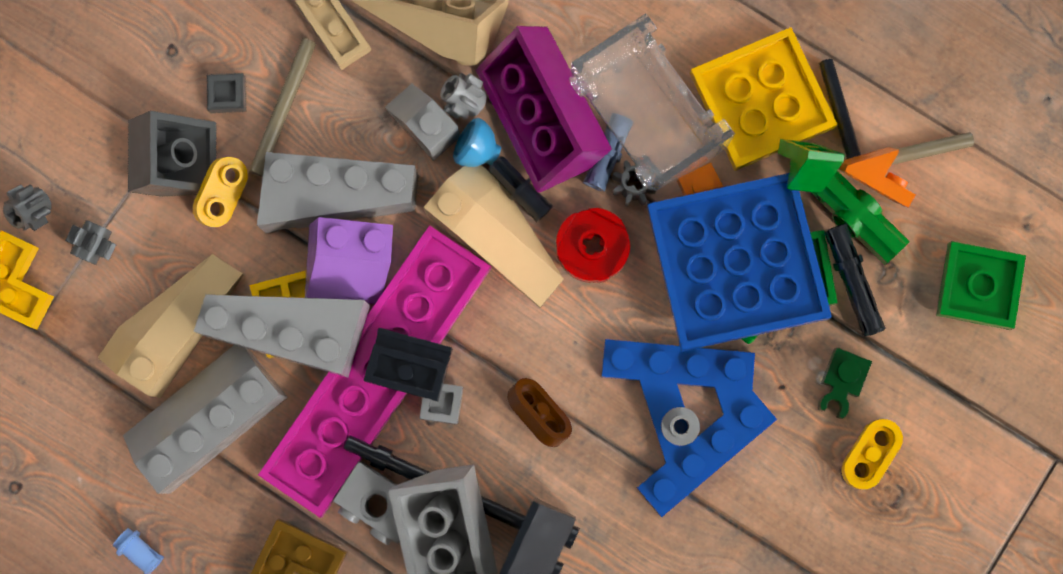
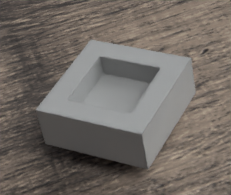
[420,384,464,425]

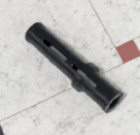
[824,223,886,337]

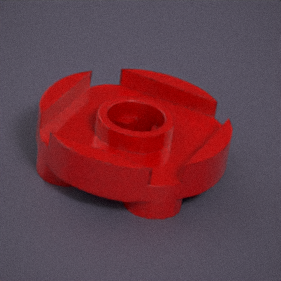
[556,208,630,283]

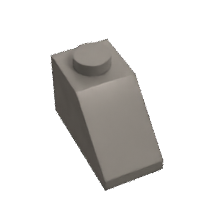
[385,83,460,161]

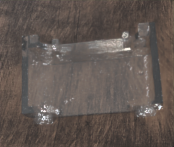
[569,13,735,190]

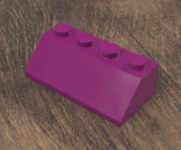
[475,26,612,192]

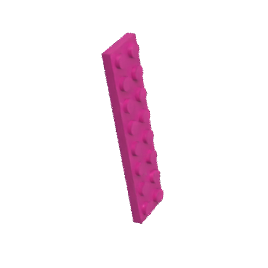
[258,225,491,518]

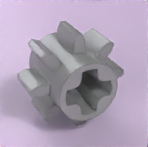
[441,73,486,120]

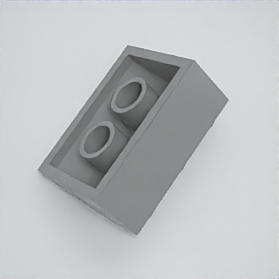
[388,464,498,574]

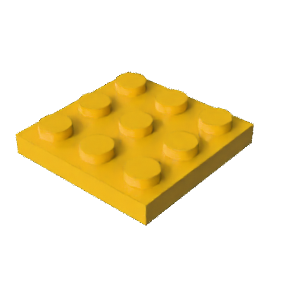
[690,27,837,171]

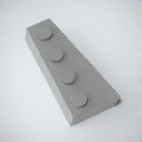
[257,152,419,233]
[194,295,370,378]

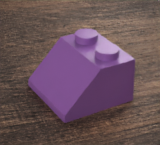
[305,217,393,304]

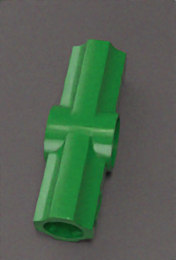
[811,171,910,265]

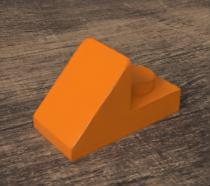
[838,147,916,208]

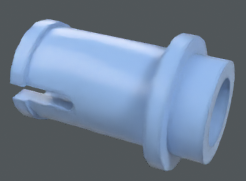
[113,528,164,574]

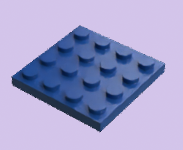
[647,173,832,352]

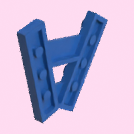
[601,339,777,517]

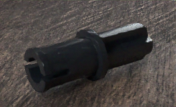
[489,156,553,223]

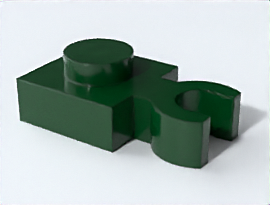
[818,348,872,419]

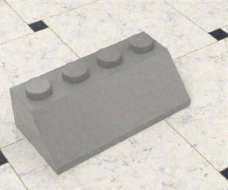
[123,345,288,494]

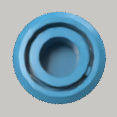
[453,118,501,167]

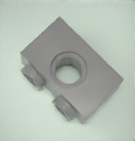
[333,462,400,545]

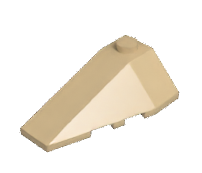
[351,0,508,66]
[423,165,564,308]
[98,254,244,398]

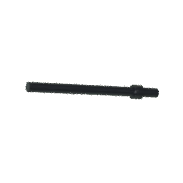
[344,435,525,530]

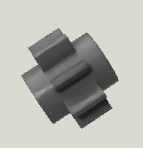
[612,160,657,207]
[3,184,52,231]
[65,220,117,265]

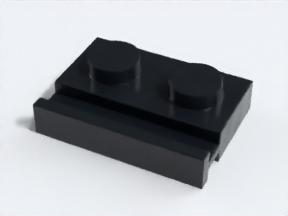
[363,328,453,402]

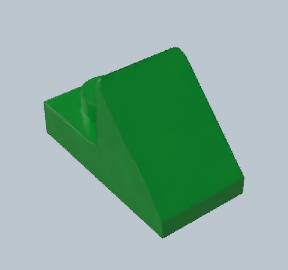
[778,139,845,193]

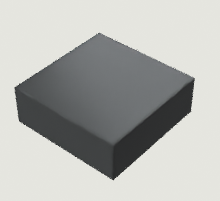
[207,73,246,113]

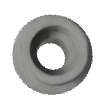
[661,407,700,446]

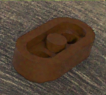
[507,378,572,447]

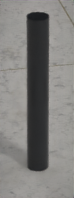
[819,59,861,159]

